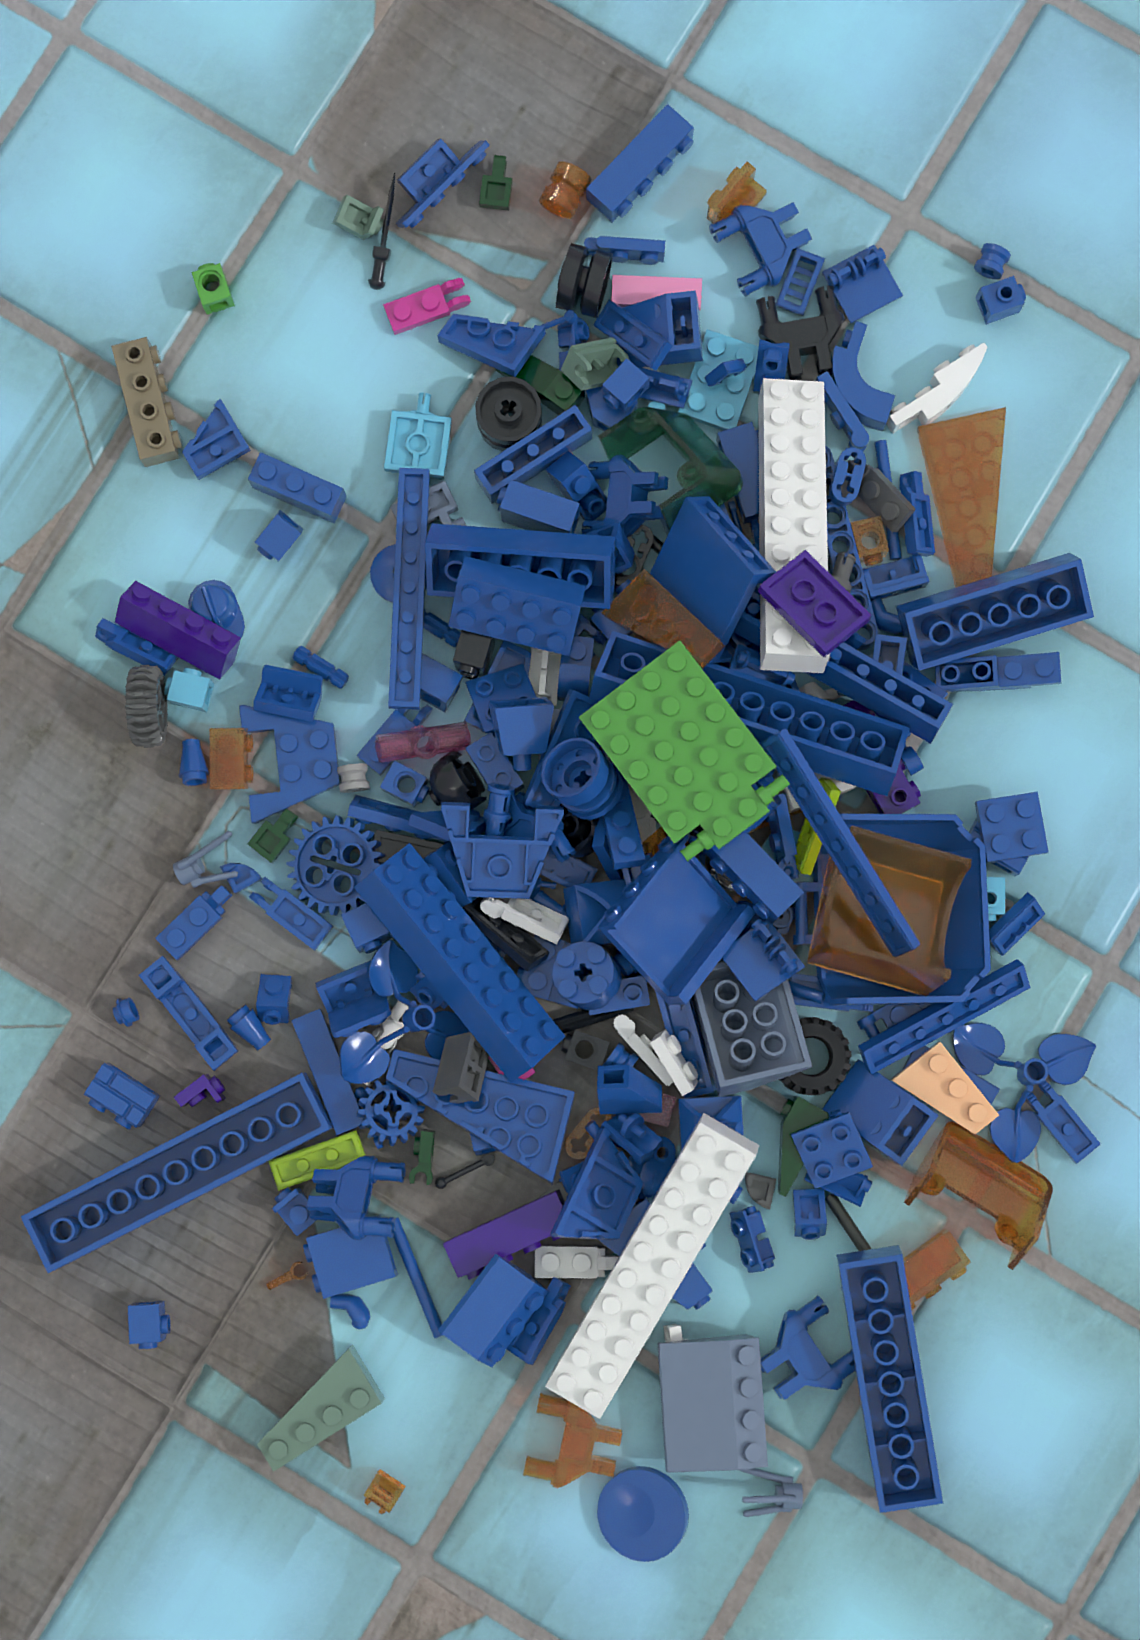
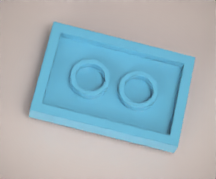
[677,329,759,431]

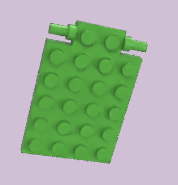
[579,641,790,861]

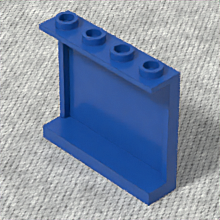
[644,496,776,663]
[598,835,756,1005]

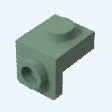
[333,195,384,240]

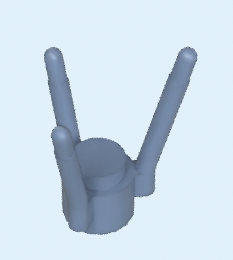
[173,831,238,888]
[739,1468,803,1517]

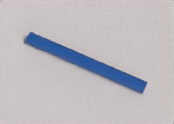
[875,440,902,560]
[392,1217,442,1338]

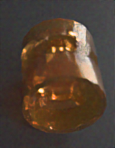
[539,161,592,219]

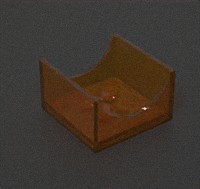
[807,826,972,996]

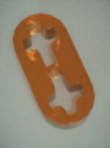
[565,1107,612,1159]

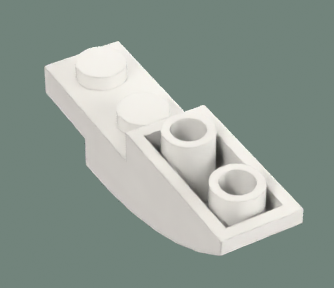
[886,343,987,434]

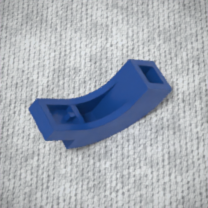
[830,321,895,431]

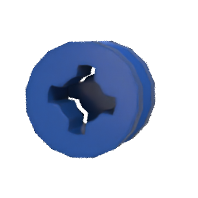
[974,243,1011,280]
[603,1042,639,1067]

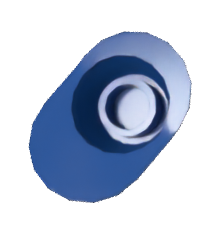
[188,580,245,638]

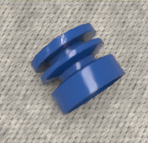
[541,738,624,820]

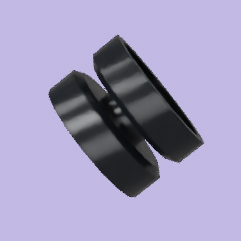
[556,243,613,318]
[475,377,542,451]

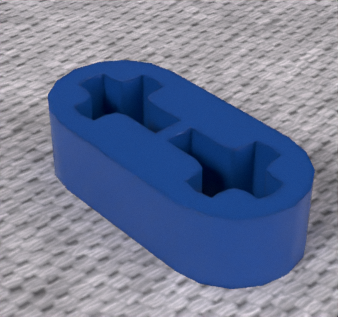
[829,447,866,506]

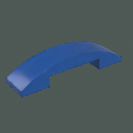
[139,956,238,1071]

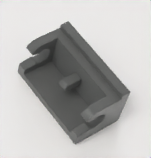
[433,1032,489,1103]

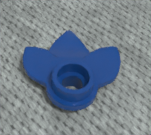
[628,1136,677,1198]

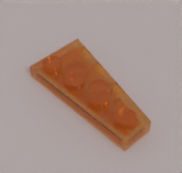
[601,569,725,668]

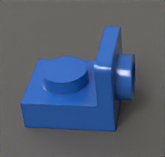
[271,1187,317,1236]
[792,1189,827,1240]

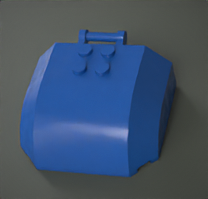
[793,814,991,1005]

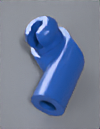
[330,1294,370,1329]

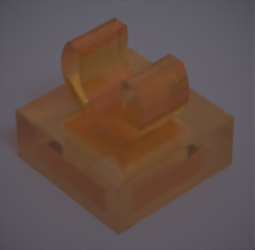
[363,1469,406,1514]

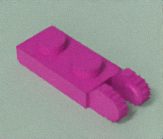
[383,278,471,335]

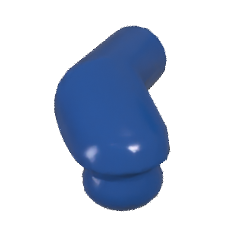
[871,598,902,634]

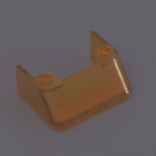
[904,1122,1053,1270]

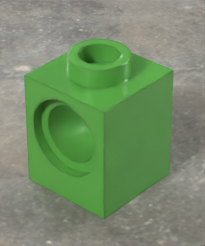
[191,263,235,315]

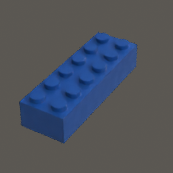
[425,523,615,609]
[896,553,1094,671]

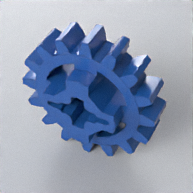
[356,1080,425,1146]

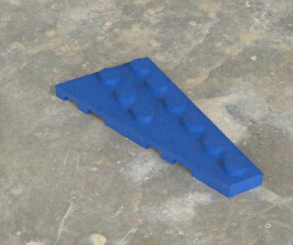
[386,1049,575,1185]

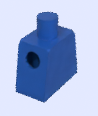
[489,697,554,771]

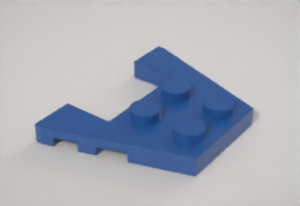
[239,705,341,824]
[441,802,564,899]

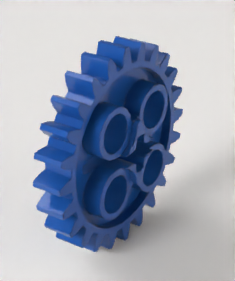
[286,815,385,916]

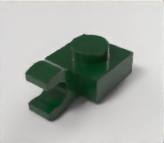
[479,155,513,211]
[248,809,299,863]
[409,1130,435,1185]

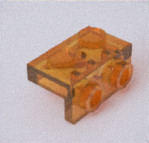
[707,162,767,231]
[209,728,254,789]

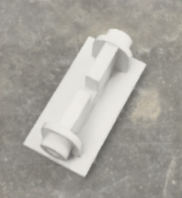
[529,647,561,706]

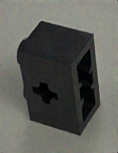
[453,630,495,680]

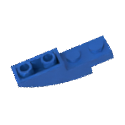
[935,652,1062,692]

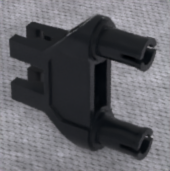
[756,285,844,380]

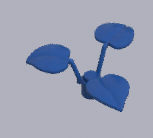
[340,940,470,1084]
[953,1023,1096,1163]

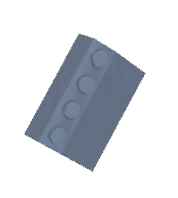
[692,962,812,1097]
[657,1334,768,1472]

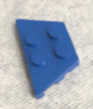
[550,1127,644,1240]

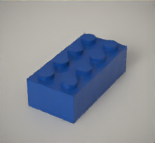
[448,556,586,656]

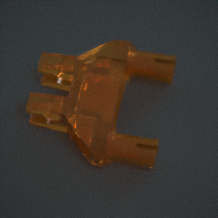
[523,1393,622,1488]

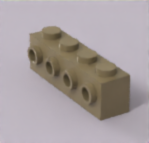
[111,337,183,467]

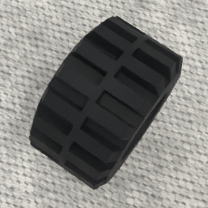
[779,1017,852,1096]

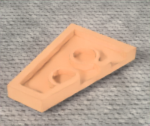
[891,1041,999,1134]

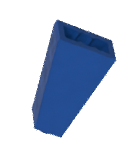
[598,1198,713,1310]

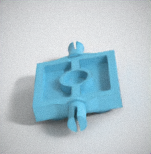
[384,393,452,479]

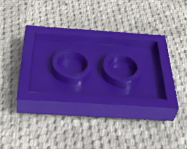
[758,549,872,658]

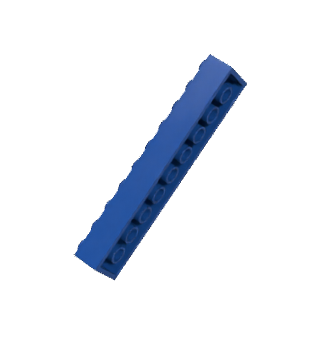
[589,631,910,796]
[21,1073,334,1273]

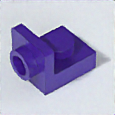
[174,1074,226,1107]

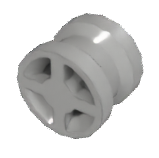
[337,763,370,793]

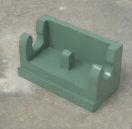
[561,337,629,391]

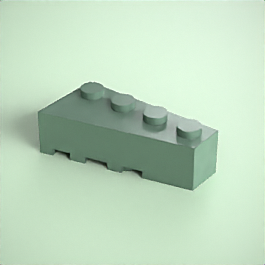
[257,1344,385,1472]

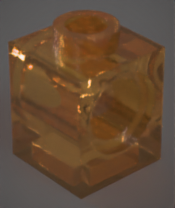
[850,516,889,566]

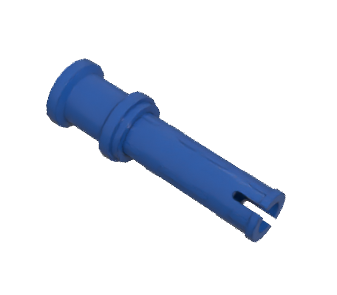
[483,783,515,836]

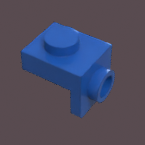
[256,974,292,1025]

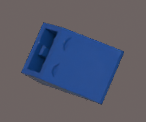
[616,290,703,368]
[822,1059,939,1166]

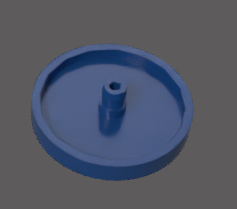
[597,1466,689,1562]

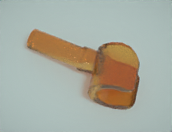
[266,1261,308,1290]

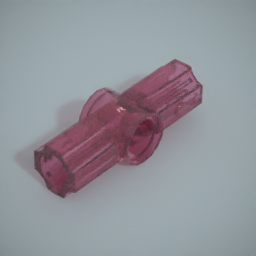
[375,722,471,763]

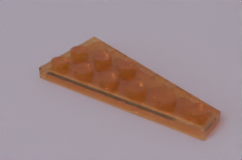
[917,407,1006,588]

